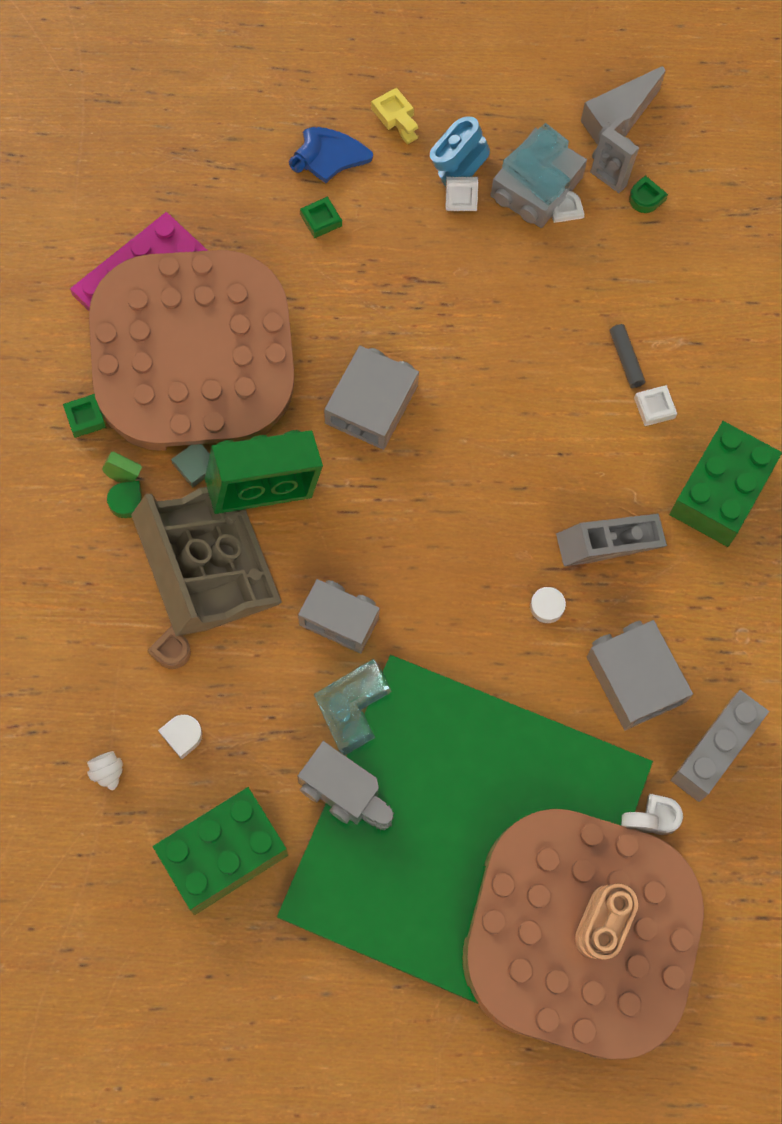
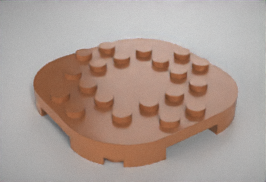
[89,250,294,451]
[463,809,704,1059]

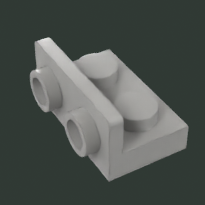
[590,116,639,193]

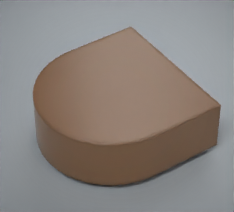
[147,625,191,669]

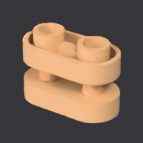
[575,884,638,959]

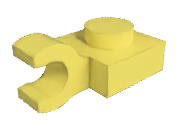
[371,88,418,144]

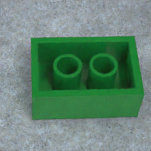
[669,421,782,547]
[205,430,323,514]
[152,787,288,915]

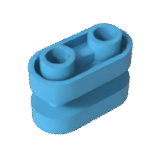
[430,116,490,187]

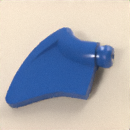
[289,127,373,183]

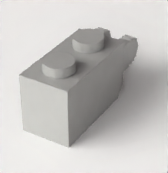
[297,741,394,831]

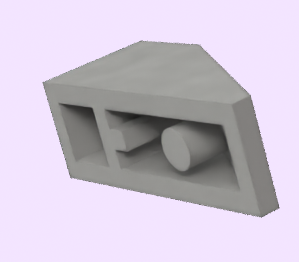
[581,66,666,145]
[556,514,667,566]

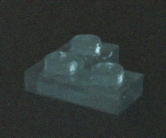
[502,123,571,206]
[314,659,392,756]

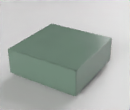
[171,444,210,488]

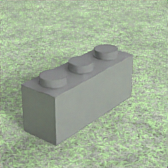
[670,690,769,802]

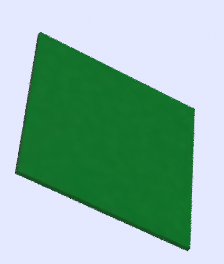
[277,655,653,1004]

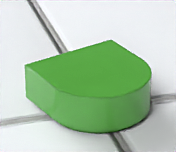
[102,451,142,483]

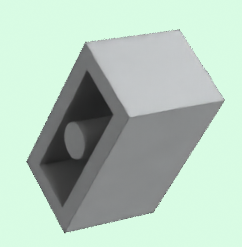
[298,579,380,654]

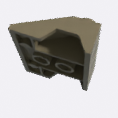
[131,487,282,636]

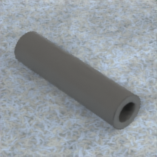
[609,324,646,388]

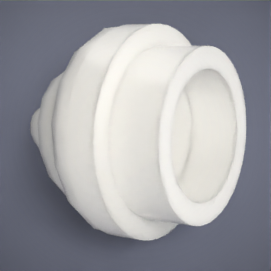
[87,751,123,790]

